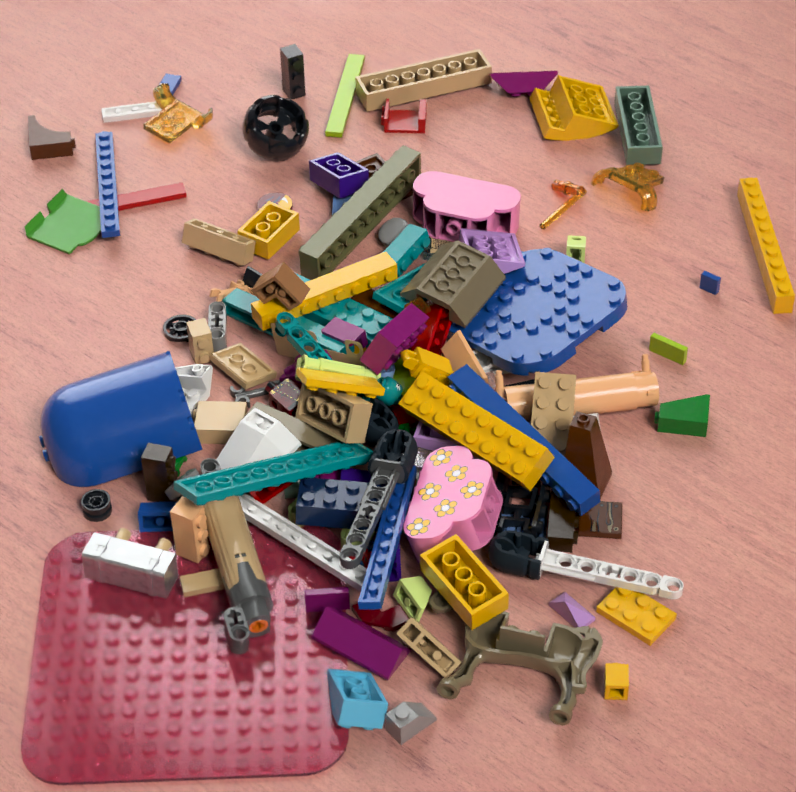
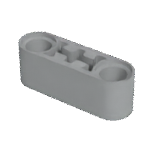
[208,301,227,352]

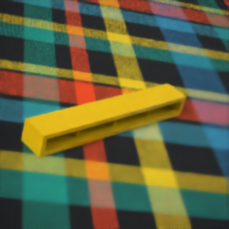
[251,252,397,331]

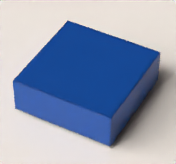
[699,271,721,295]

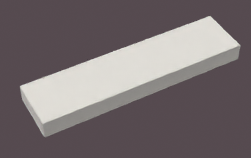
[101,100,170,123]

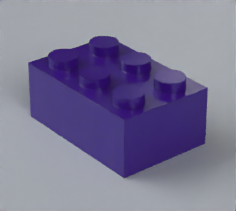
[309,152,369,198]

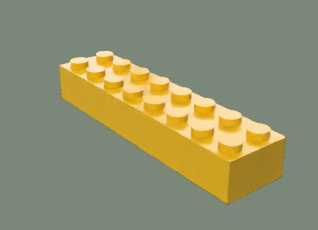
[398,371,555,491]

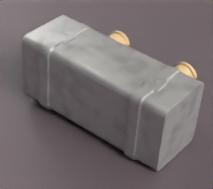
[82,528,178,599]

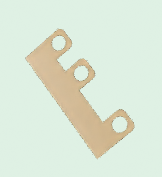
[271,323,367,369]

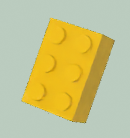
[237,201,300,260]

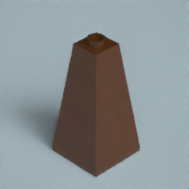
[565,411,612,500]

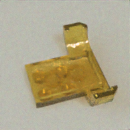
[144,83,213,144]
[591,163,665,211]

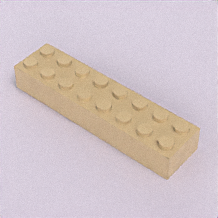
[355,49,492,112]

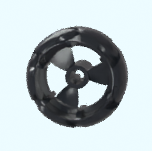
[242,95,309,161]

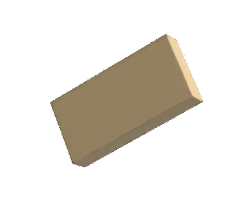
[180,568,225,597]

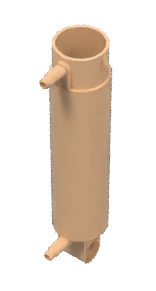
[495,354,659,422]

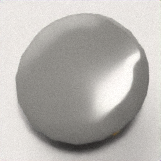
[378,218,409,248]

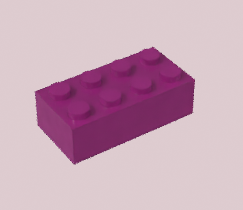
[360,303,430,375]

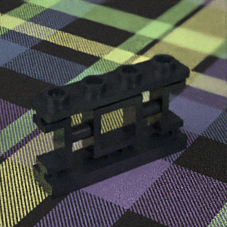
[493,472,551,539]

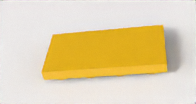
[296,367,385,398]

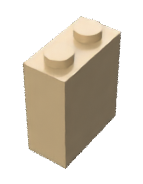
[193,401,247,444]

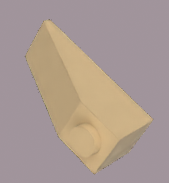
[396,617,462,678]

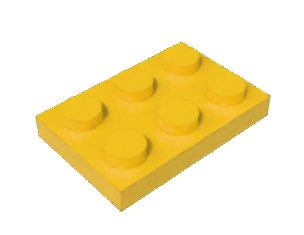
[596,587,677,646]

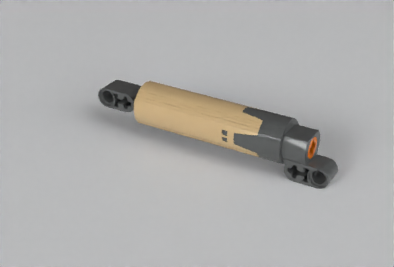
[200,458,274,655]

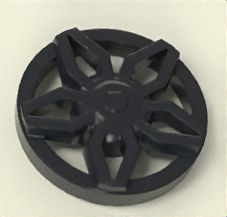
[163,314,196,342]

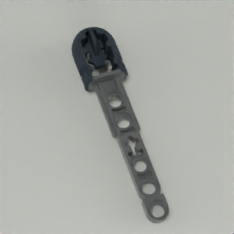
[340,429,418,569]

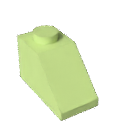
[393,576,432,622]

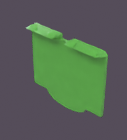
[24,189,101,254]

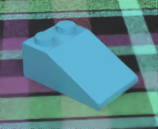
[327,669,388,730]

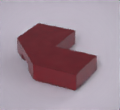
[352,603,409,632]

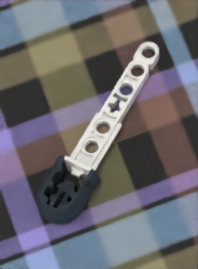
[488,530,684,600]

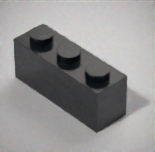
[280,44,306,100]

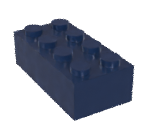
[296,478,386,531]

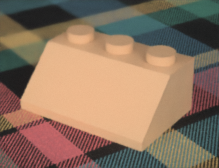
[441,330,489,385]
[170,496,210,563]

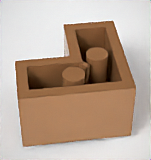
[251,262,310,311]

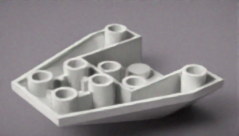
[175,364,213,417]
[216,408,302,470]

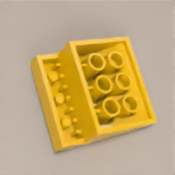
[529,75,619,141]

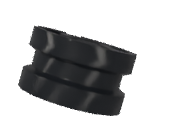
[81,489,112,522]

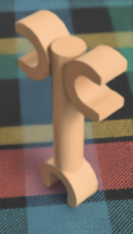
[209,280,256,302]

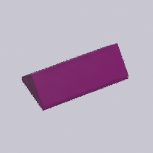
[311,607,411,681]

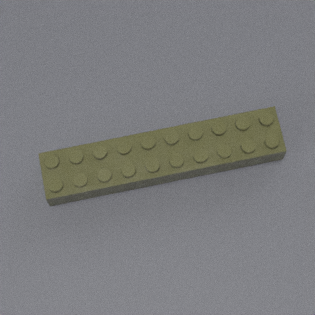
[299,145,421,280]

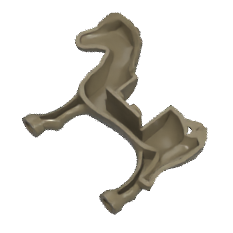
[429,590,603,726]

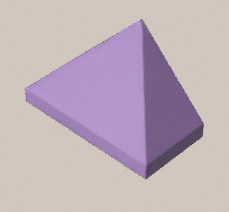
[549,592,596,627]

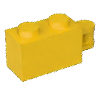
[400,346,453,385]

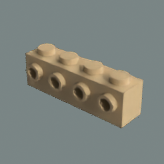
[182,218,256,266]

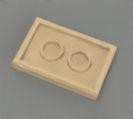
[209,343,277,390]

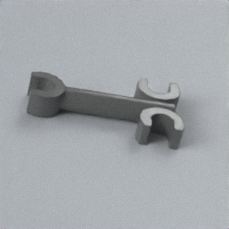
[230,380,281,408]

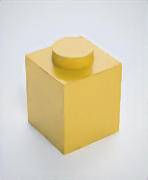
[604,663,629,700]

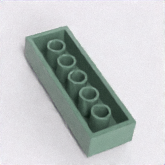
[614,86,663,165]

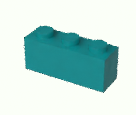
[383,223,430,277]

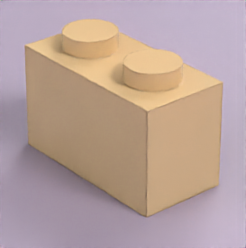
[186,318,214,364]

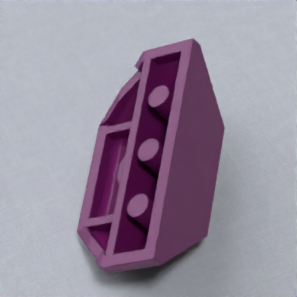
[490,70,558,96]

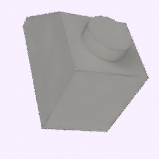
[386,702,437,745]

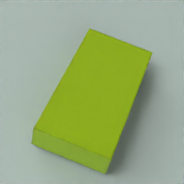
[649,333,688,365]

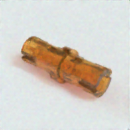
[551,179,585,197]

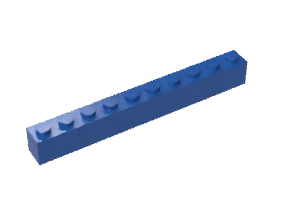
[448,364,600,516]

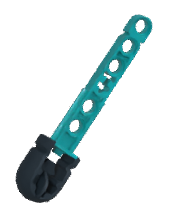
[275,312,399,446]

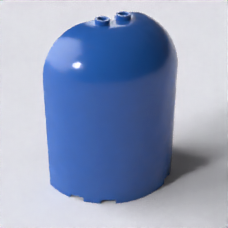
[39,351,203,487]

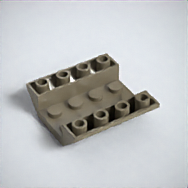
[400,240,506,328]

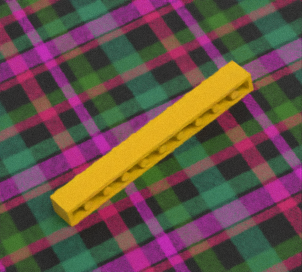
[737,177,795,314]

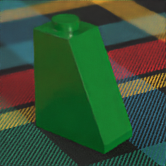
[654,394,710,437]

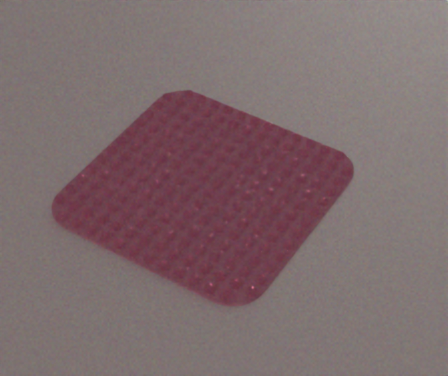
[21,525,349,785]

